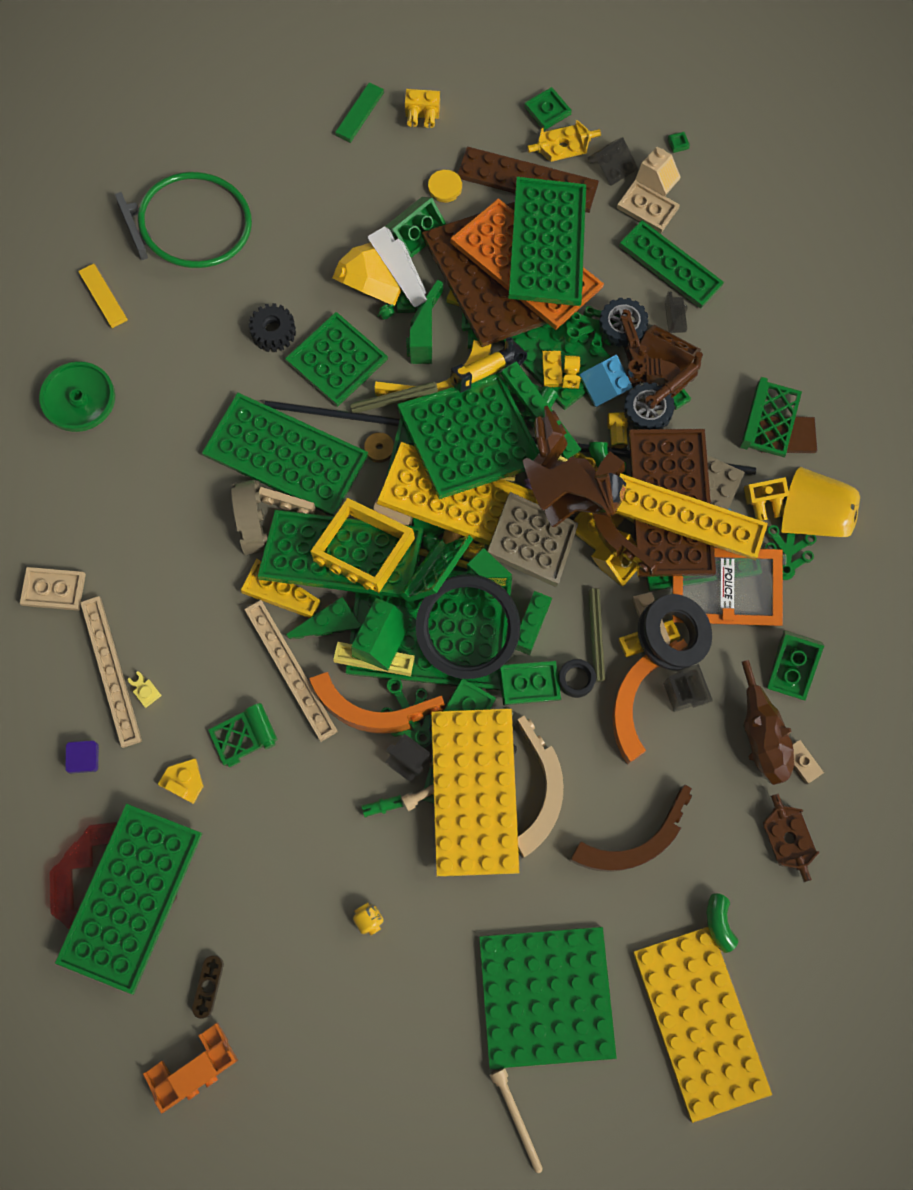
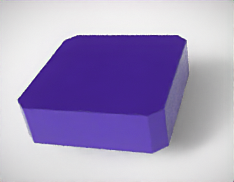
[65,741,99,774]

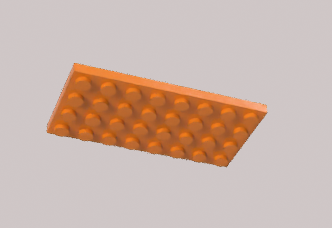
[450,198,604,330]

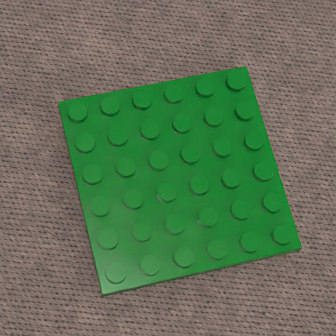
[397,373,539,499]
[479,927,617,1069]

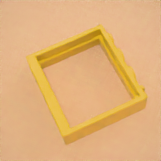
[310,498,415,593]

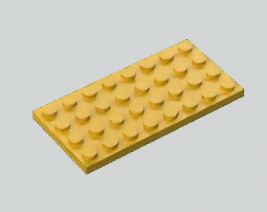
[377,442,538,545]
[431,709,519,877]
[633,927,772,1123]

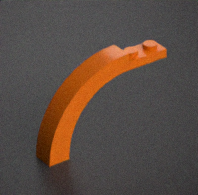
[612,639,688,765]
[309,672,445,733]

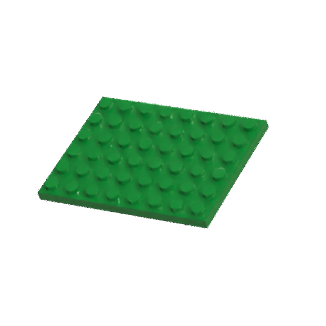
[346,567,512,691]

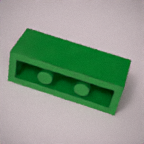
[515,591,552,655]

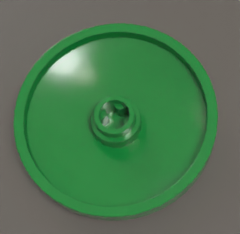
[39,362,115,432]

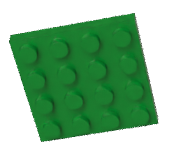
[285,312,388,407]

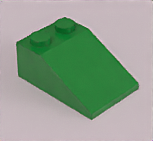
[406,297,432,364]
[767,630,824,701]

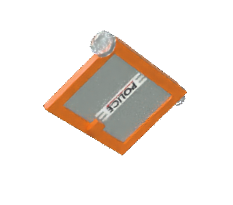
[672,548,787,626]

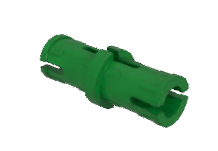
[361,795,404,818]

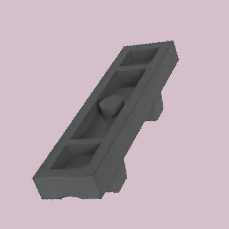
[115,192,151,260]

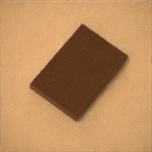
[759,416,817,453]

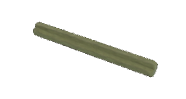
[350,382,438,413]
[589,588,605,682]

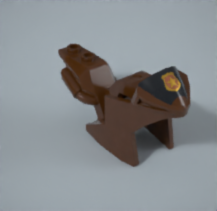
[522,406,626,527]

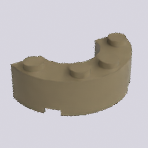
[231,480,268,555]

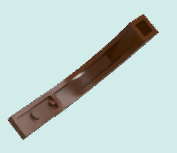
[592,452,657,575]
[570,785,692,872]

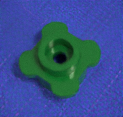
[377,304,395,320]

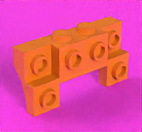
[143,1023,238,1114]

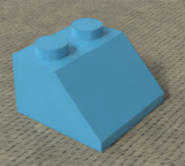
[579,355,633,407]

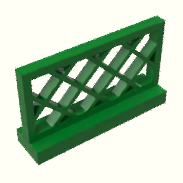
[740,377,802,457]
[400,535,473,607]

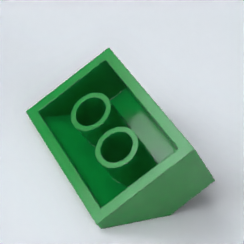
[385,197,446,258]
[351,598,412,671]

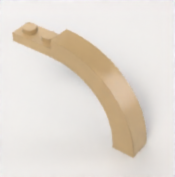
[517,716,564,859]

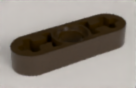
[192,956,224,1019]

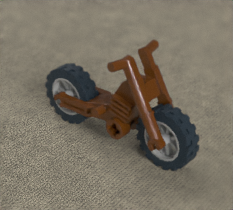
[599,298,703,430]

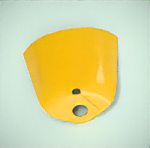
[781,467,860,537]

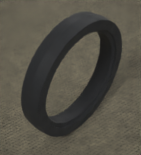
[416,574,520,679]

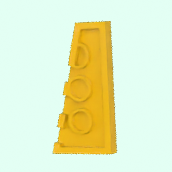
[241,558,320,618]

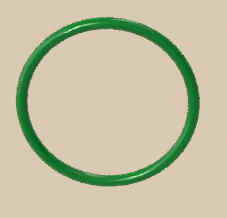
[138,172,252,268]

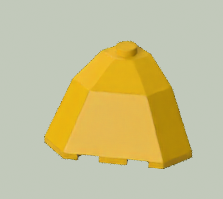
[332,243,402,306]

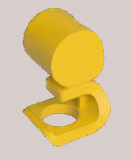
[562,355,581,389]

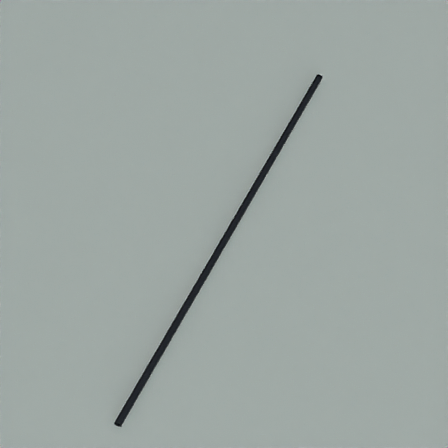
[264,401,756,475]

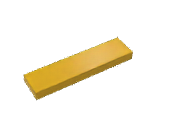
[78,263,128,328]

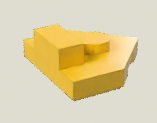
[158,758,204,804]

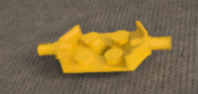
[527,120,601,162]

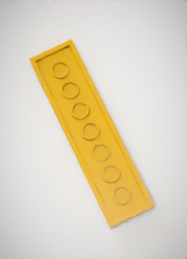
[617,473,768,560]

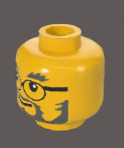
[353,903,384,936]

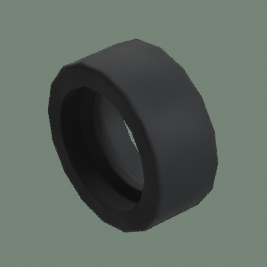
[558,659,596,698]

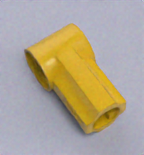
[607,412,628,449]

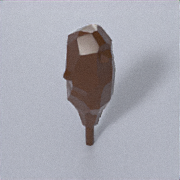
[741,660,794,785]

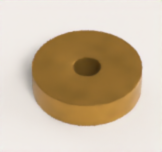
[364,432,394,463]

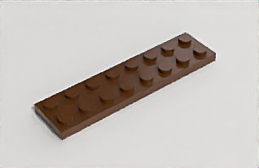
[458,146,599,213]

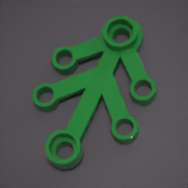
[565,306,620,351]
[764,525,817,580]
[381,678,432,748]

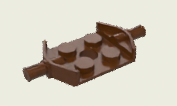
[763,793,820,882]

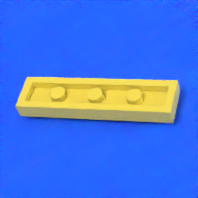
[333,642,415,676]

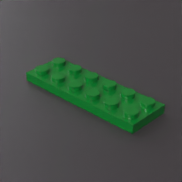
[619,220,724,309]

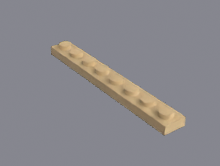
[80,596,142,748]
[244,600,338,742]

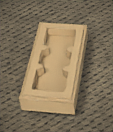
[793,740,824,784]

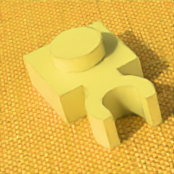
[128,671,162,708]

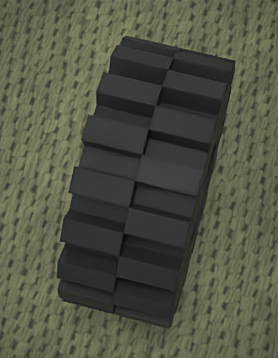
[249,303,296,352]

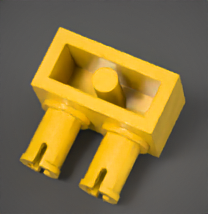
[405,89,440,128]
[743,477,789,521]

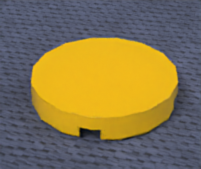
[428,170,462,203]

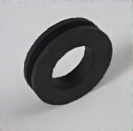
[638,594,712,671]

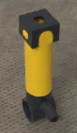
[450,337,527,393]

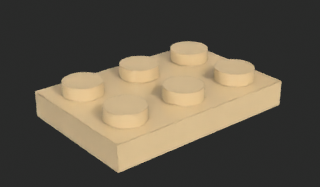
[617,180,680,234]
[20,567,86,611]

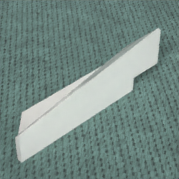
[368,226,427,307]

